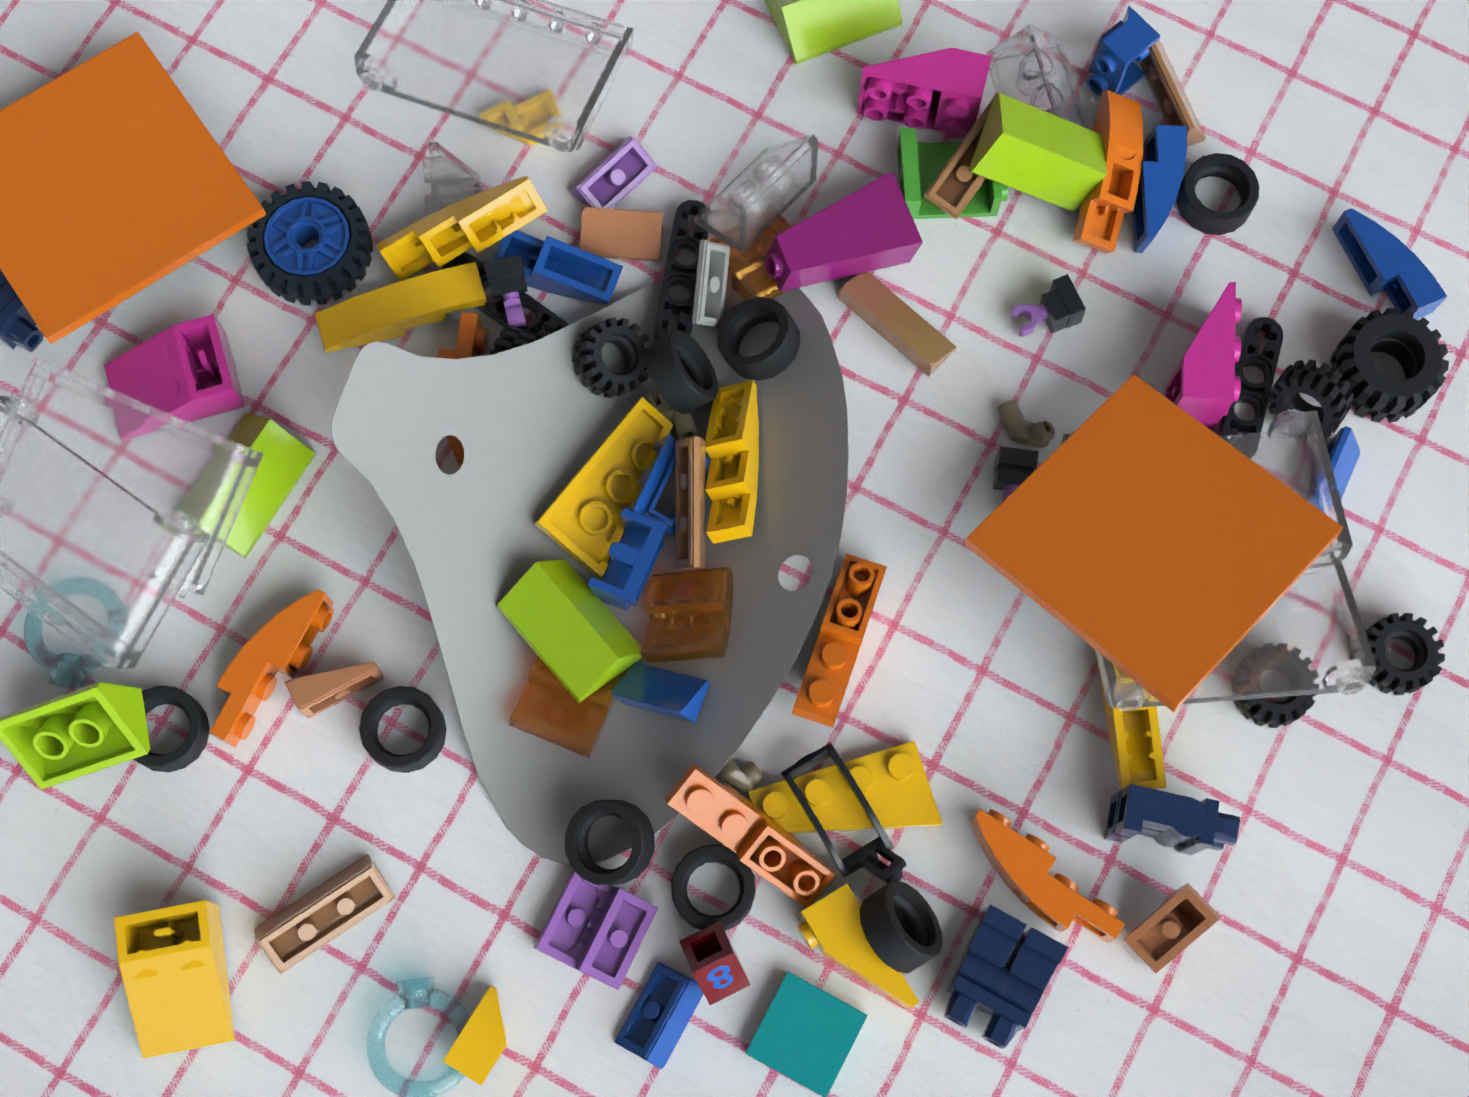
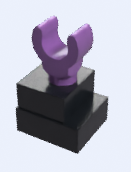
[484,255,528,327]
[1010,274,1086,337]
[993,446,1039,503]

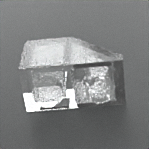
[423,142,483,216]

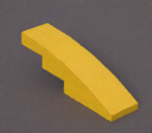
[376,176,547,281]
[315,262,486,353]
[705,380,759,544]
[1095,650,1167,790]

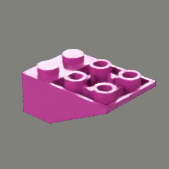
[857,48,992,138]
[1164,282,1242,430]
[104,314,245,442]

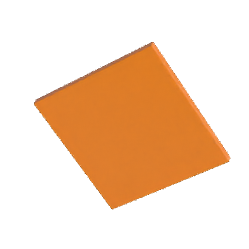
[0,32,266,344]
[965,374,1343,712]

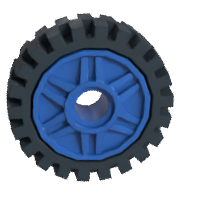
[247,181,373,306]

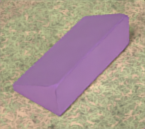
[569,136,658,209]

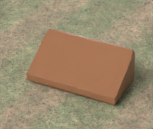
[580,207,664,262]

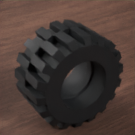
[1329,308,1449,423]

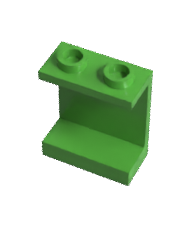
[896,128,1008,219]

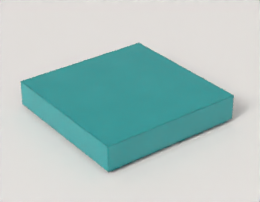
[745,972,868,1097]

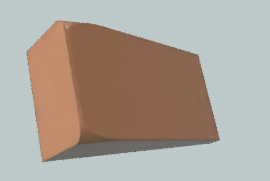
[285,662,384,718]

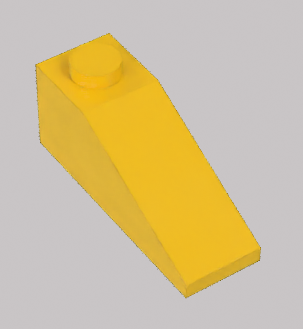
[797,884,920,1009]

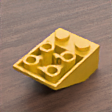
[114,900,235,1059]

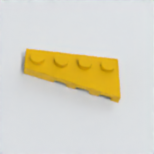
[535,397,673,579]
[748,741,942,834]

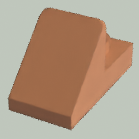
[1124,883,1221,974]

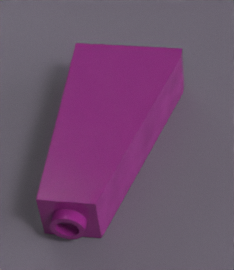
[765,173,923,292]

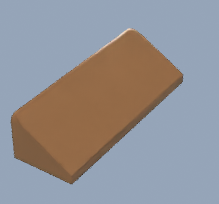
[1139,40,1206,147]
[922,97,994,220]
[838,272,957,377]
[675,436,706,569]
[254,854,396,974]

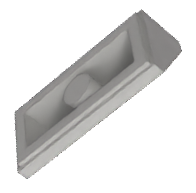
[692,240,730,328]

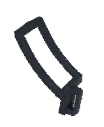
[781,743,906,884]

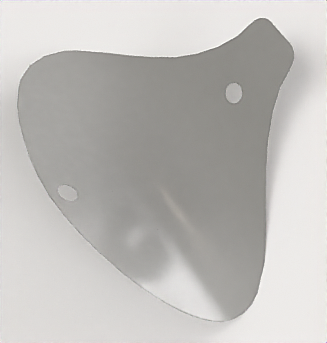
[331,262,849,864]

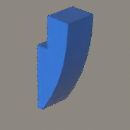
[1132,125,1187,253]
[1332,208,1447,320]
[493,230,623,305]

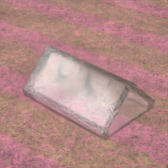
[986,24,1090,129]
[693,134,818,253]

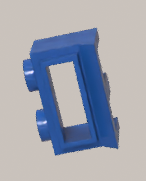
[1086,6,1161,96]
[625,434,710,539]
[588,508,668,611]

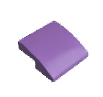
[533,870,658,990]

